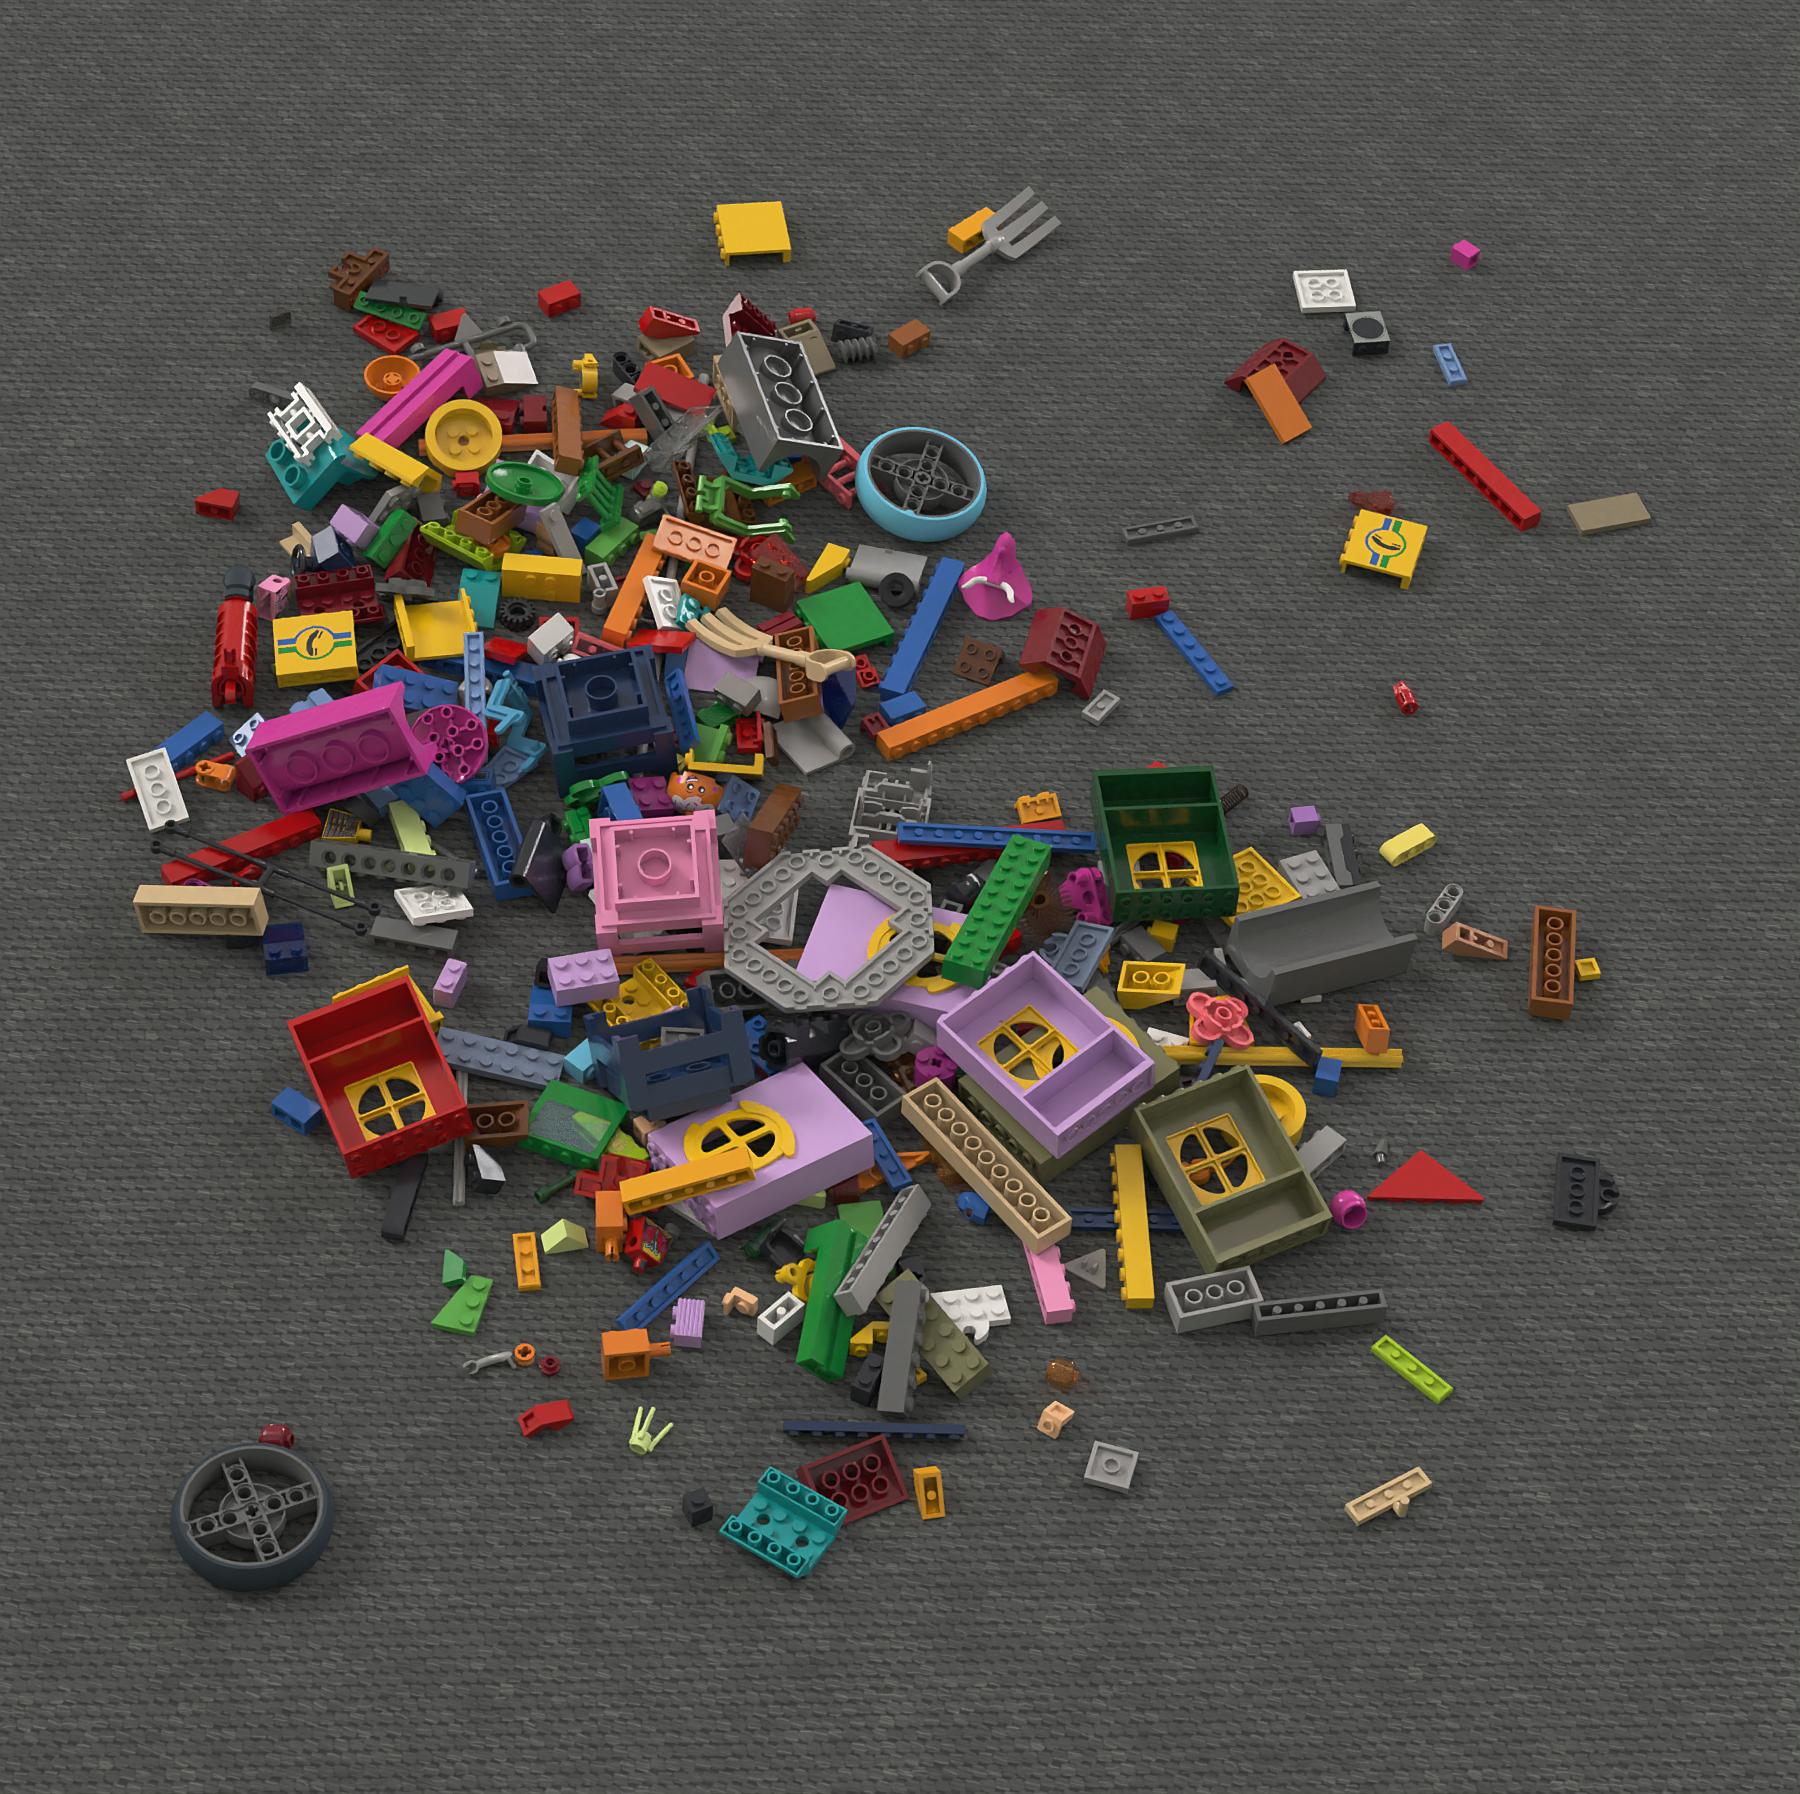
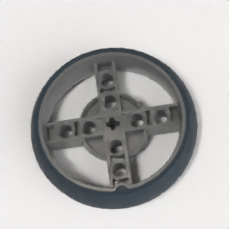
[170,1442,335,1591]

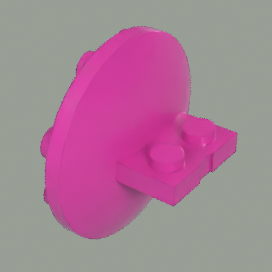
[411,704,488,784]

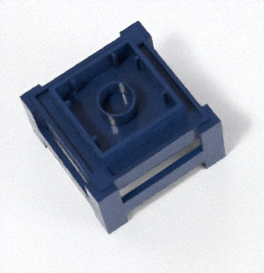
[532,644,679,799]
[583,985,755,1123]

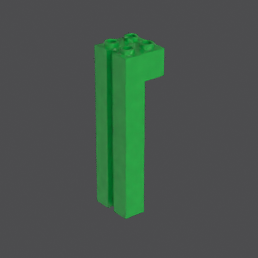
[796,1219,869,1383]

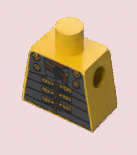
[322,809,372,844]

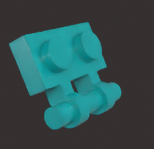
[675,593,711,632]

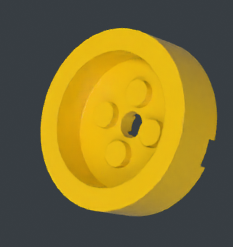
[425,399,502,478]
[1221,1075,1306,1148]

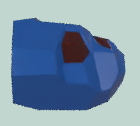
[957,1192,992,1225]

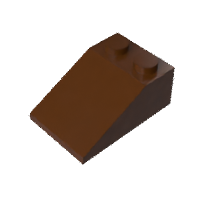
[463,1100,529,1153]

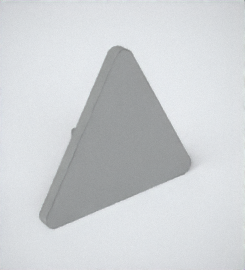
[453,313,491,352]
[1064,1249,1106,1289]

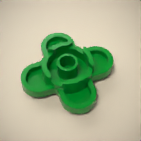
[564,771,630,809]

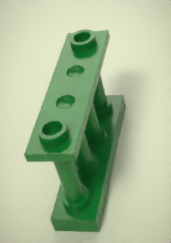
[576,455,625,534]

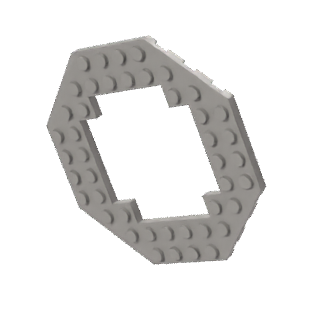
[724,845,935,1013]

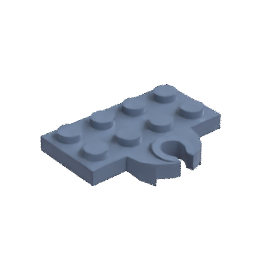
[1039,920,1115,993]

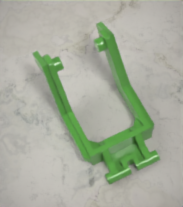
[695,475,800,544]

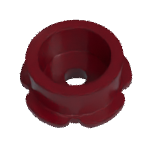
[539,1356,561,1376]

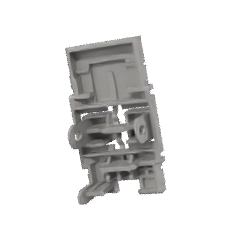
[848,761,933,873]

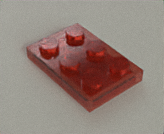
[748,532,811,592]

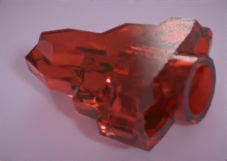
[1348,490,1395,515]

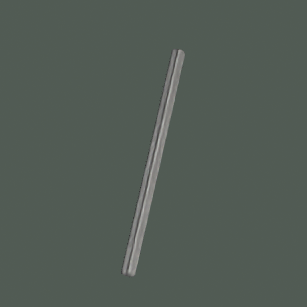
[453,1031,468,1206]

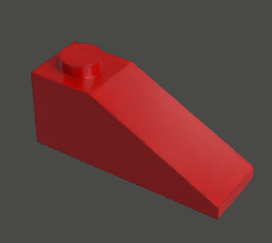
[638,306,700,339]

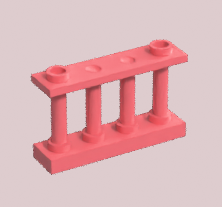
[802,436,885,509]

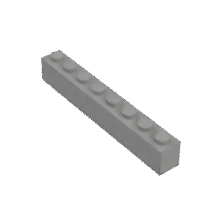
[834,1184,932,1317]

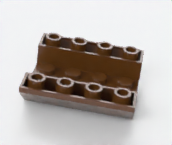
[671,460,758,537]

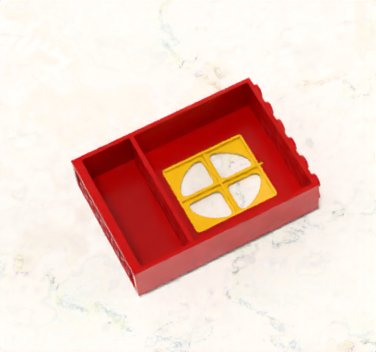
[287,975,474,1180]

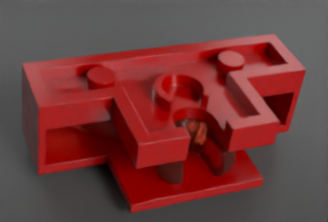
[574,1152,664,1212]

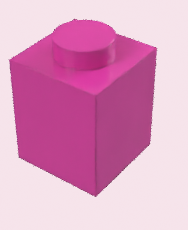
[1450,240,1480,271]

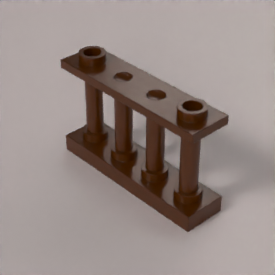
[577,428,645,481]

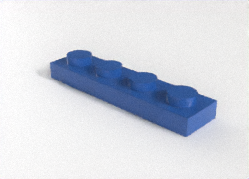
[862,1118,913,1193]

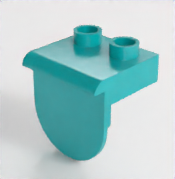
[265,408,378,511]

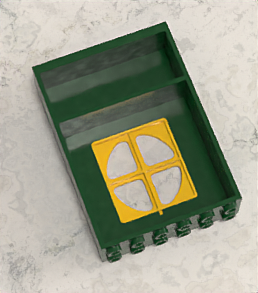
[1090,765,1240,922]

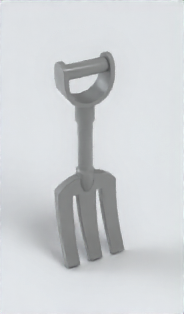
[915,186,1061,307]

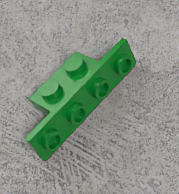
[353,291,427,331]

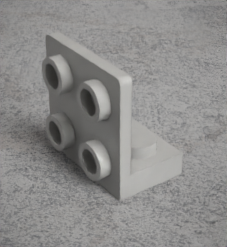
[1172,968,1217,1006]

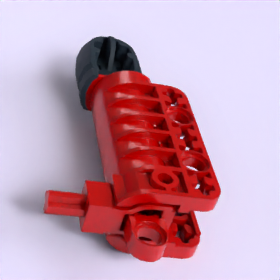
[211,565,258,708]

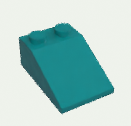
[458,568,502,630]

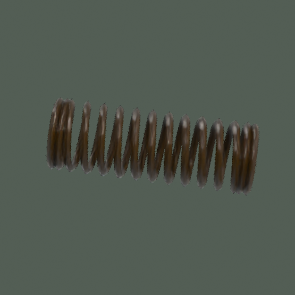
[1220,784,1249,815]

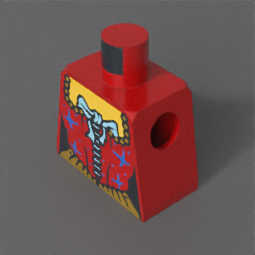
[625,1216,673,1274]

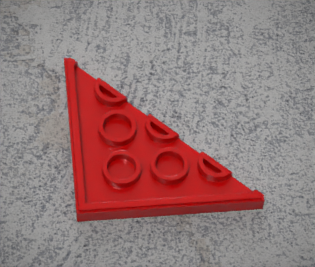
[1367,1150,1484,1204]

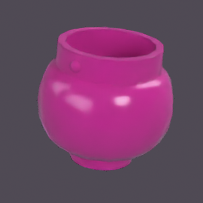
[1329,1190,1367,1229]

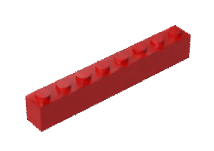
[1428,421,1542,532]
[160,808,322,886]

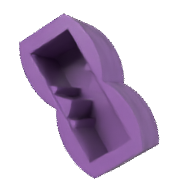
[562,843,594,891]

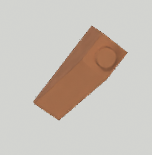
[1442,922,1508,960]

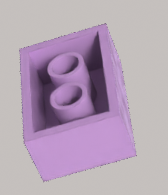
[548,948,620,1007]

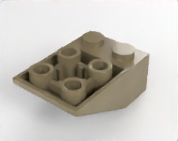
[777,319,836,376]

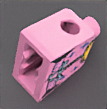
[256,575,292,622]

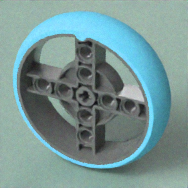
[855,427,987,542]

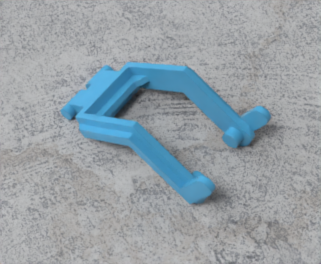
[483,670,548,772]

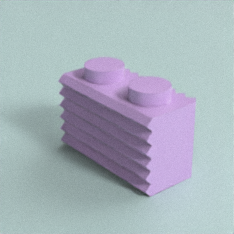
[433,958,467,1009]
[670,1298,705,1348]

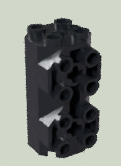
[758,1011,850,1071]

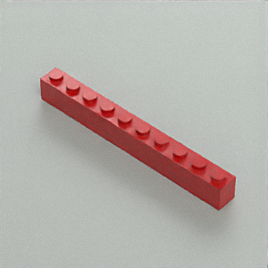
[871,820,1066,870]

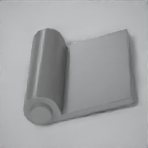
[845,544,927,595]
[773,713,856,775]

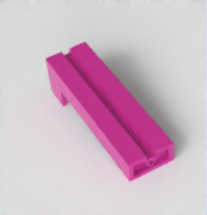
[355,348,484,449]

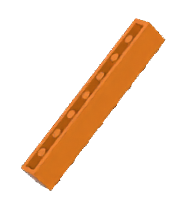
[600,532,668,648]

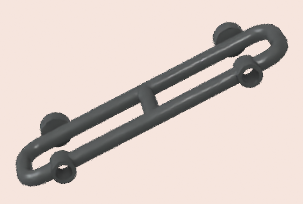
[407,315,537,362]

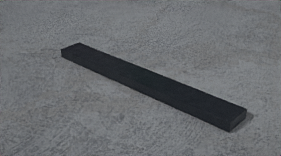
[1197,949,1323,1069]

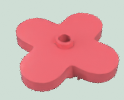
[1186,992,1253,1050]

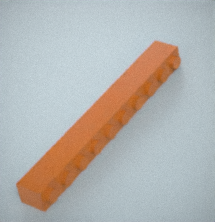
[876,666,1058,761]

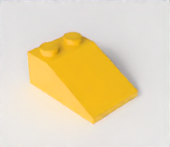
[1117,961,1186,1009]

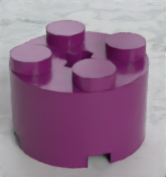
[913,1045,958,1091]

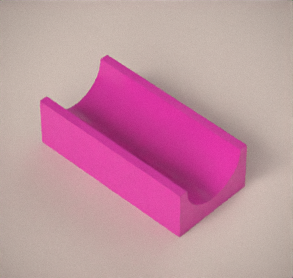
[245,681,438,816]

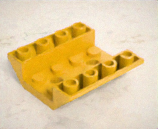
[348,432,442,494]
[587,957,688,1051]

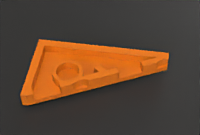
[855,1151,929,1194]

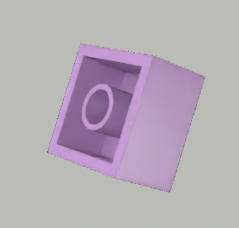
[329,504,380,551]

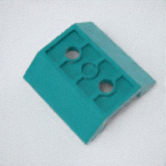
[709,433,793,486]
[719,1466,848,1578]

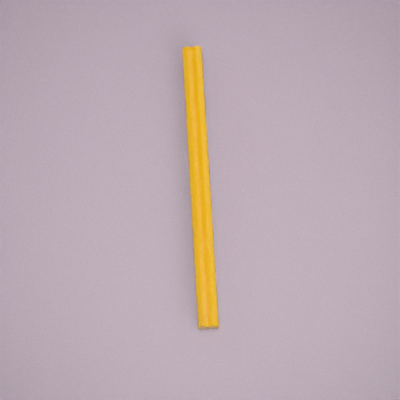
[1157,1045,1403,1068]

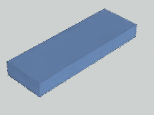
[1432,343,1468,386]

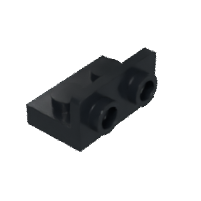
[831,319,874,343]

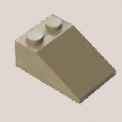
[474,351,538,397]

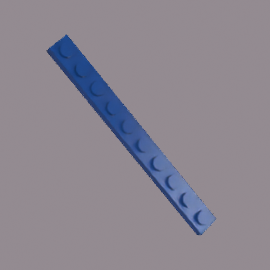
[896,822,1097,854]

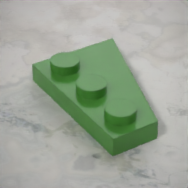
[431,1275,493,1337]

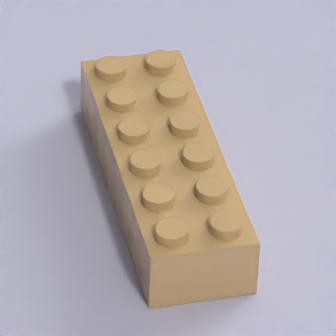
[133,885,269,936]

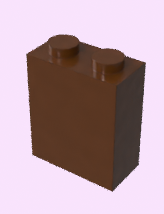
[750,555,795,614]

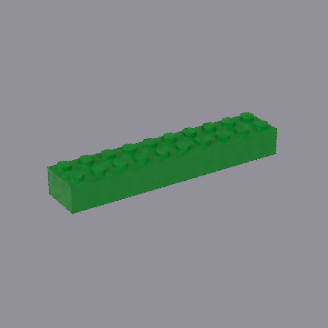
[941,834,1052,990]

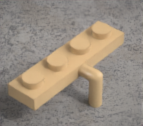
[1344,1467,1432,1526]

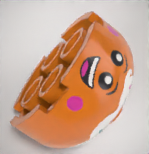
[667,772,726,816]

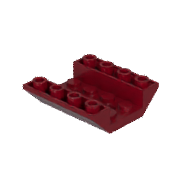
[722,293,777,348]
[1224,338,1327,404]
[292,565,385,625]
[1018,607,1107,700]

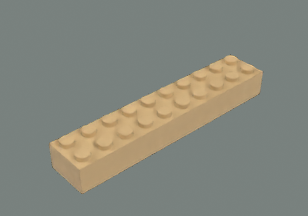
[901,1077,1072,1255]

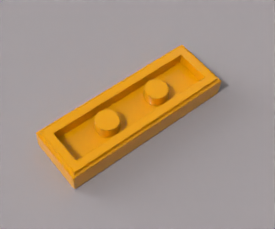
[513,1232,541,1291]

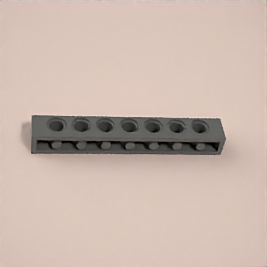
[309,838,476,891]

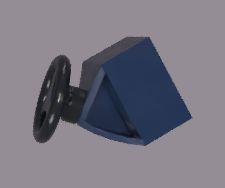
[291,525,357,579]

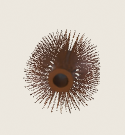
[1017,875,1076,949]

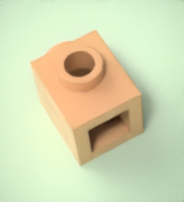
[633,1116,668,1147]

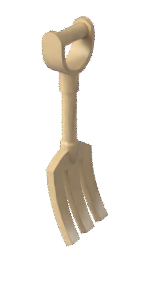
[685,607,856,682]

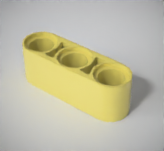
[1379,823,1437,867]

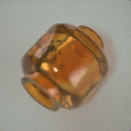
[1045,1358,1080,1389]

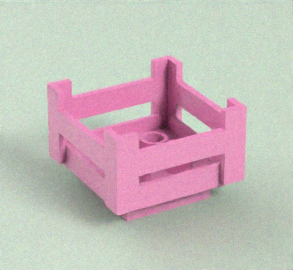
[589,809,724,956]

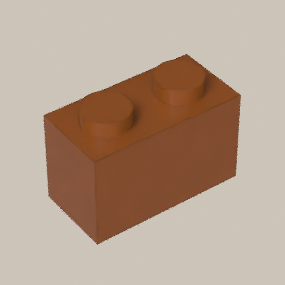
[887,319,931,359]

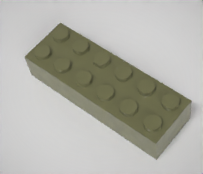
[875,1269,995,1400]

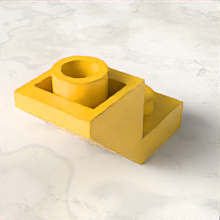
[849,1321,890,1357]

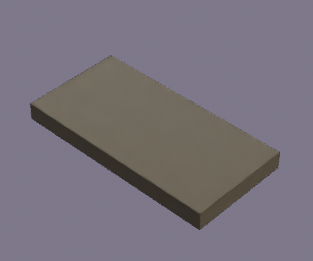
[1567,492,1651,535]

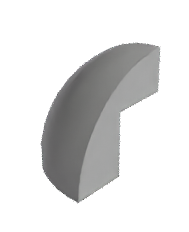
[746,676,781,719]

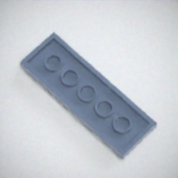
[437,1026,565,1090]

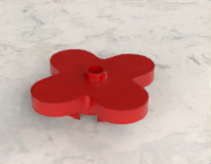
[731,535,791,582]

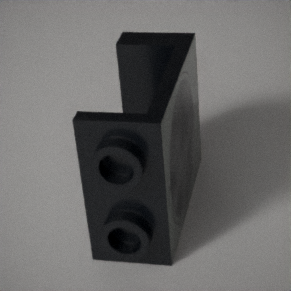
[1343,311,1390,356]

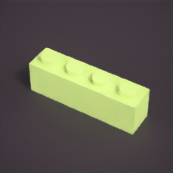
[388,800,436,873]

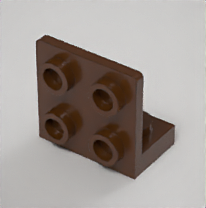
[953,637,1006,686]

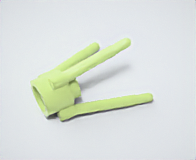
[629,1407,673,1455]

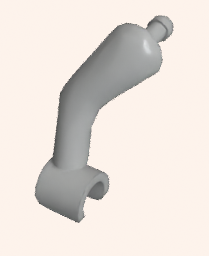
[463,1351,517,1375]

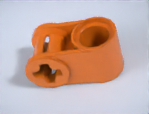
[196,760,235,792]

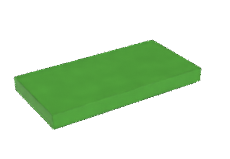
[837,1200,896,1276]

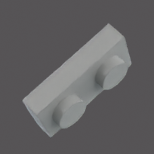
[1081,690,1120,726]

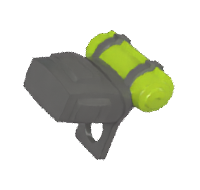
[628,481,671,529]

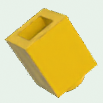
[1147,920,1179,953]

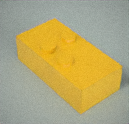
[502,553,583,603]

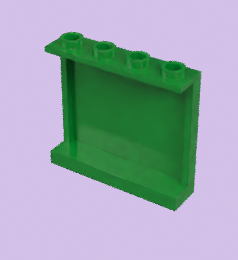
[794,581,894,652]

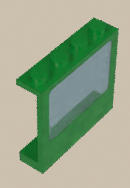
[518,1079,630,1172]

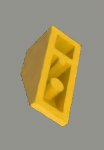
[805,543,852,594]

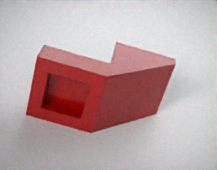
[518,1399,575,1438]

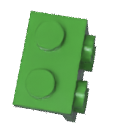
[681,723,732,764]

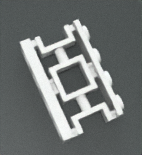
[267,382,343,467]

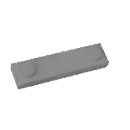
[539,503,587,575]

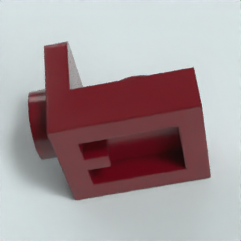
[859,712,890,740]

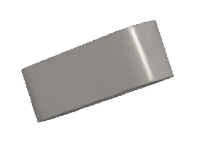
[1424,884,1463,936]

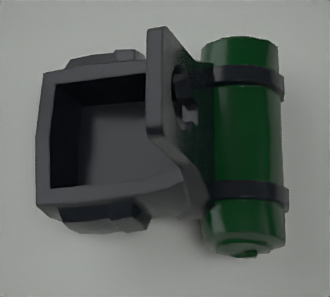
[743,1218,806,1270]

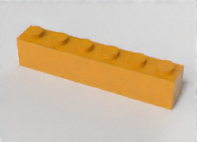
[619,1146,756,1215]

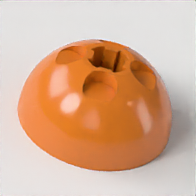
[364,355,420,402]

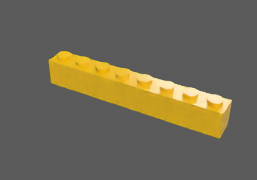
[1109,1144,1155,1308]

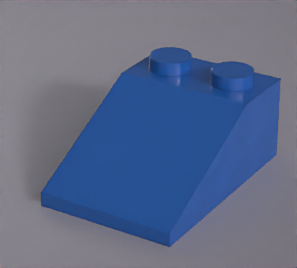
[528,984,574,1038]

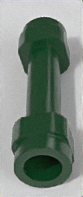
[534,1168,581,1203]

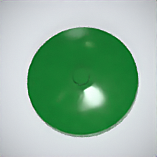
[485,461,563,506]

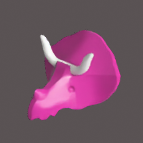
[958,532,1033,621]

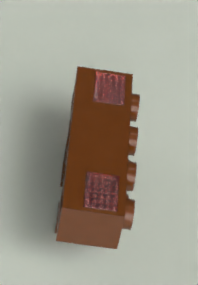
[328,247,390,312]

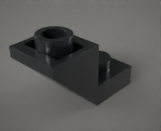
[503,1024,554,1051]

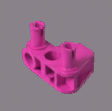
[1059,867,1112,926]

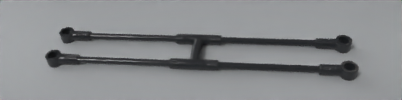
[150,820,381,936]

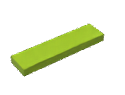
[1371,1335,1453,1404]

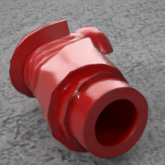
[231,864,263,887]

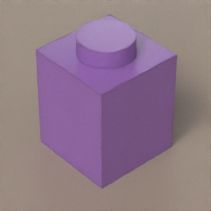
[1288,806,1321,836]

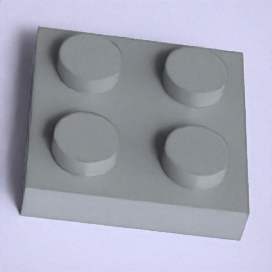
[1083,1441,1139,1494]

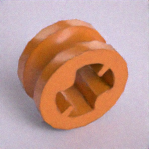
[515,1343,535,1366]

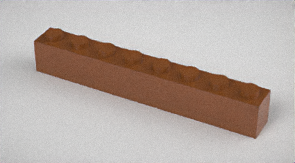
[551,385,584,477]

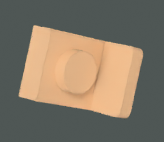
[722,1286,758,1316]
[1037,1401,1074,1439]

